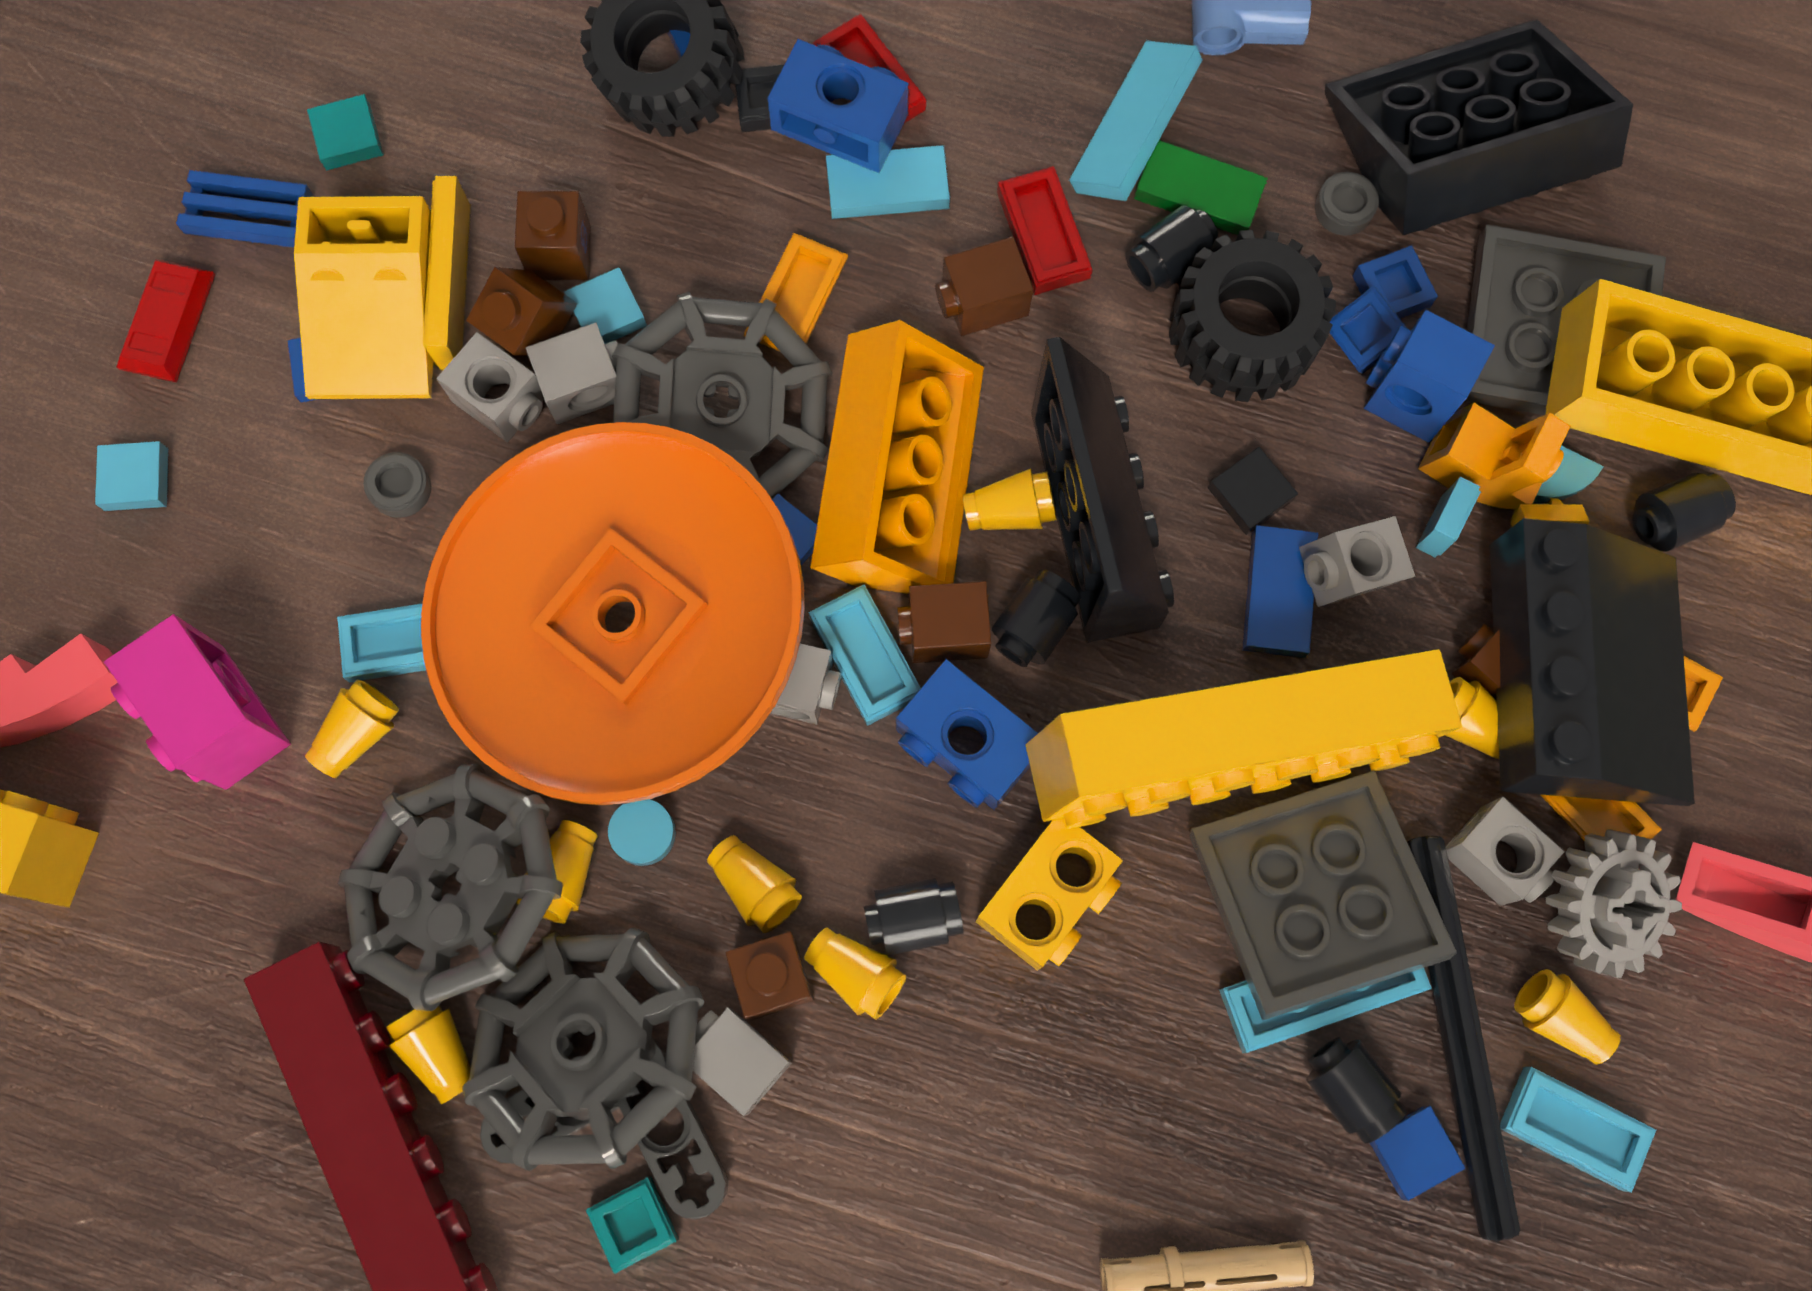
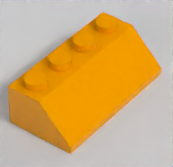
[810,320,984,594]

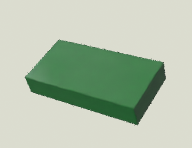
[1134,140,1268,235]

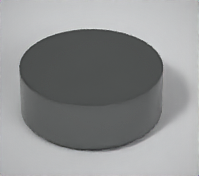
[1315,172,1379,236]
[364,452,431,518]

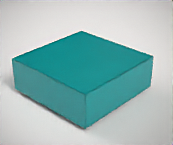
[307,94,384,171]
[586,1176,679,1274]

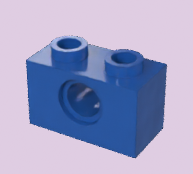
[767,39,908,173]
[1364,310,1495,443]
[896,659,1038,810]

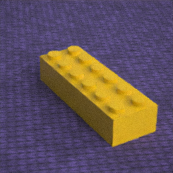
[1545,279,1812,495]
[1025,649,1462,828]

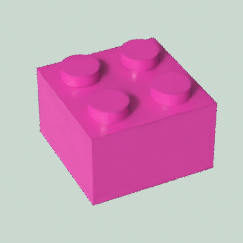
[104,614,291,790]

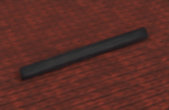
[1407,835,1520,1241]

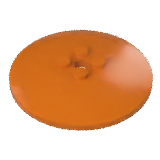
[421,422,805,805]

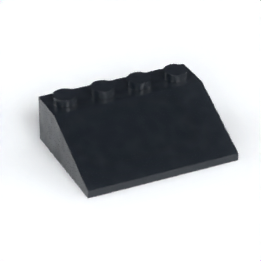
[1325,19,1633,235]
[1031,337,1174,643]
[1490,518,1695,806]

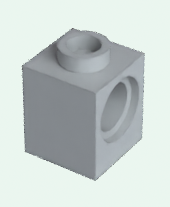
[525,323,618,424]
[436,332,544,443]
[1299,516,1416,607]
[770,643,841,725]
[1446,797,1565,906]
[693,1007,793,1116]

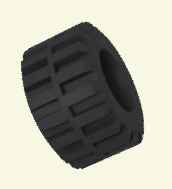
[580,0,744,137]
[1169,230,1336,402]

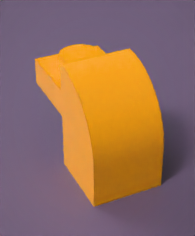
[1418,403,1571,509]

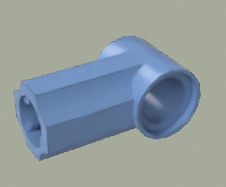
[1192,0,1311,56]

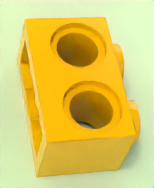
[976,818,1123,971]

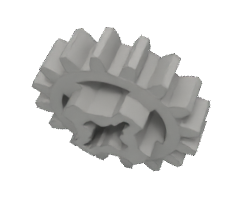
[1546,829,1682,978]

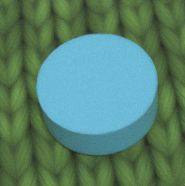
[608,799,676,866]

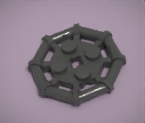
[612,291,833,499]
[338,764,563,1011]
[462,928,704,1171]

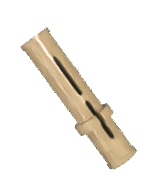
[1100,1240,1314,1291]

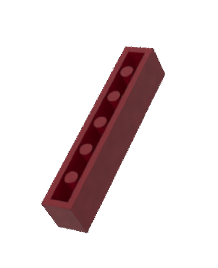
[244,941,498,1291]

